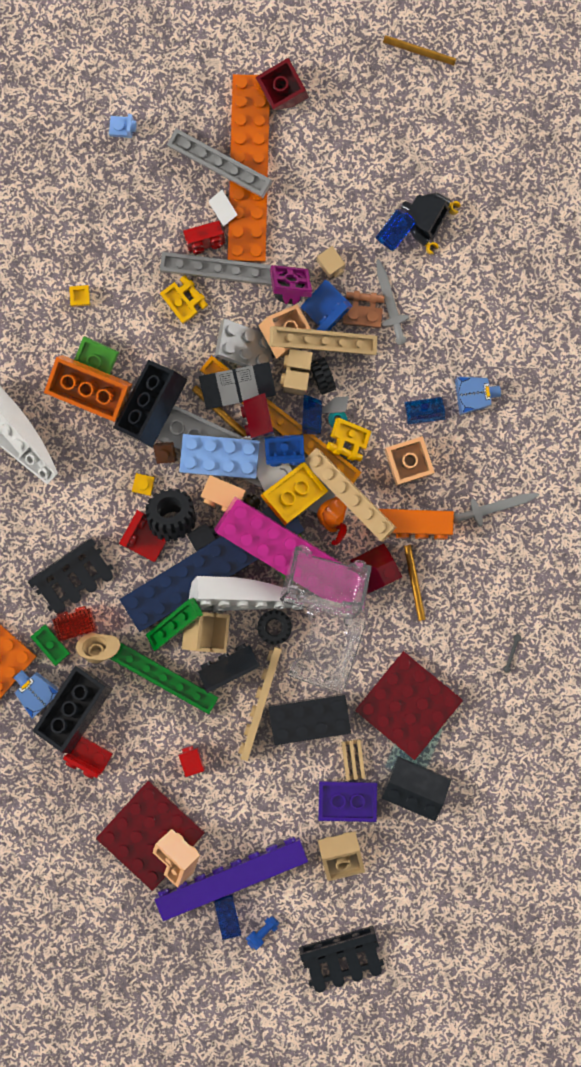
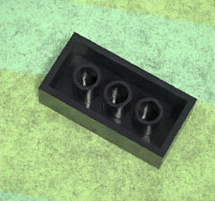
[113,360,187,448]
[33,665,113,754]
[268,693,351,746]

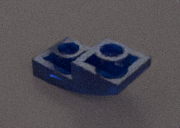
[214,895,242,940]

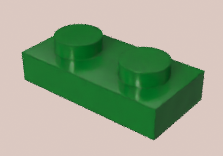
[31,624,71,666]

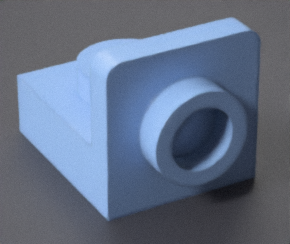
[109,114,137,138]

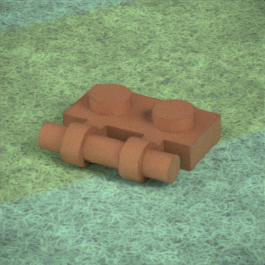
[343,290,384,328]

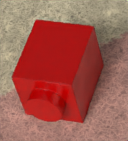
[178,745,205,777]

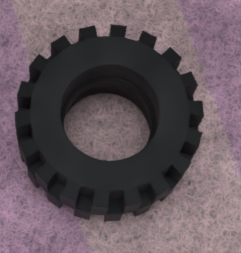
[145,488,196,541]

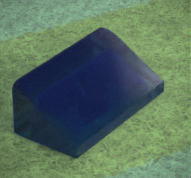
[375,209,416,251]
[302,395,322,435]
[404,397,445,425]

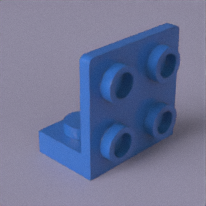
[301,280,353,331]

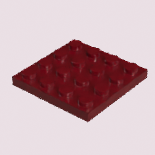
[355,651,463,760]
[96,780,205,891]

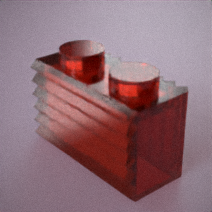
[52,606,98,641]

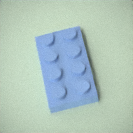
[179,434,260,480]

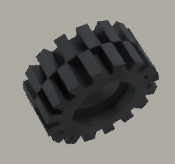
[310,357,336,395]
[257,610,292,645]

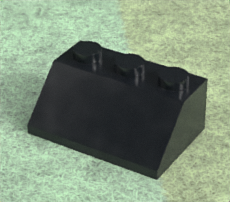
[198,643,260,693]
[381,756,451,821]

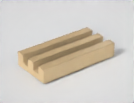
[341,739,365,781]

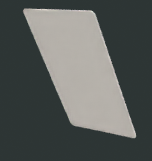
[209,190,237,226]

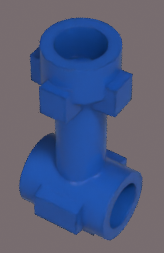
[246,916,280,950]

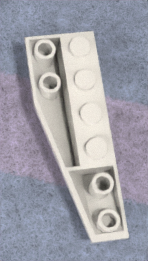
[0,386,58,484]
[189,576,310,613]

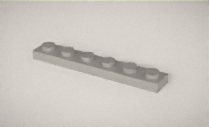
[167,128,273,198]
[160,252,272,286]

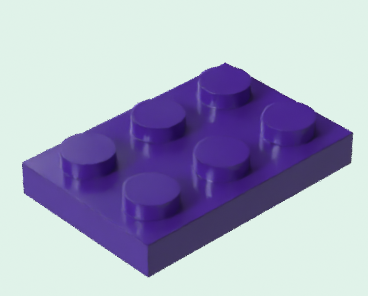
[318,781,377,822]

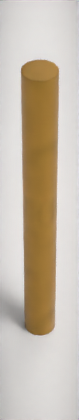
[383,35,456,66]
[192,385,247,437]
[404,544,426,621]

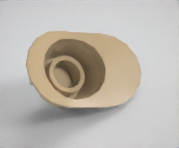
[76,633,121,664]

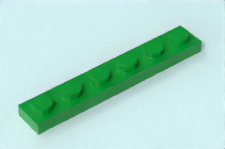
[109,642,219,714]

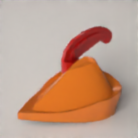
[317,497,347,546]

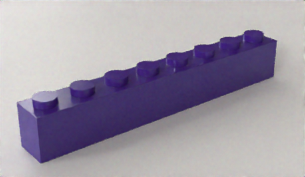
[154,836,308,921]

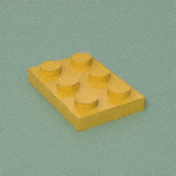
[260,462,328,526]

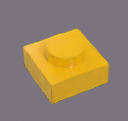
[69,285,91,307]
[132,473,155,496]

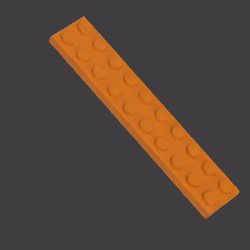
[228,74,270,263]

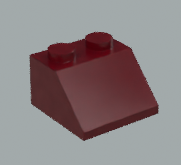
[256,58,309,111]
[240,393,274,440]

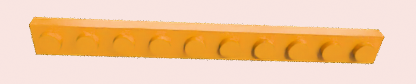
[200,355,362,483]

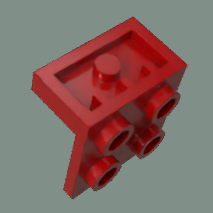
[183,220,226,255]
[119,510,167,562]
[63,736,113,779]

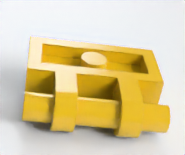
[159,275,208,324]
[326,418,371,462]

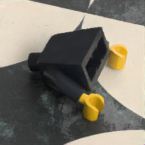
[401,193,461,255]

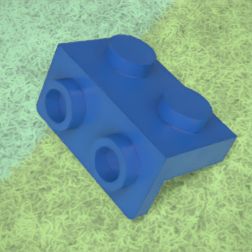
[264,434,305,467]

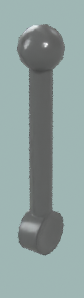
[503,634,521,673]

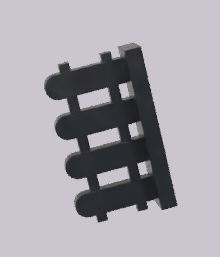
[28,536,113,614]
[299,925,384,993]

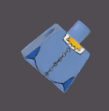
[455,377,501,415]
[14,670,59,718]

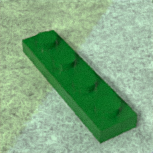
[146,598,203,651]

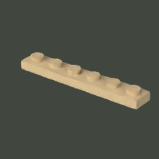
[269,326,377,355]
[305,448,396,542]
[238,647,282,761]

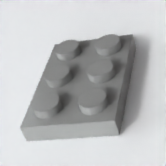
[215,318,271,367]

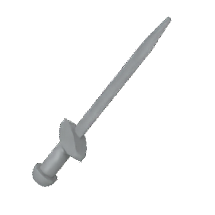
[376,259,409,345]
[453,493,539,527]

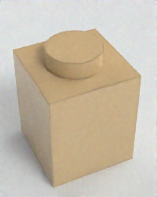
[316,246,345,279]

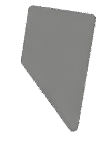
[315,396,349,414]

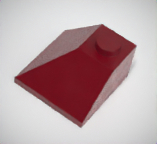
[350,543,402,594]

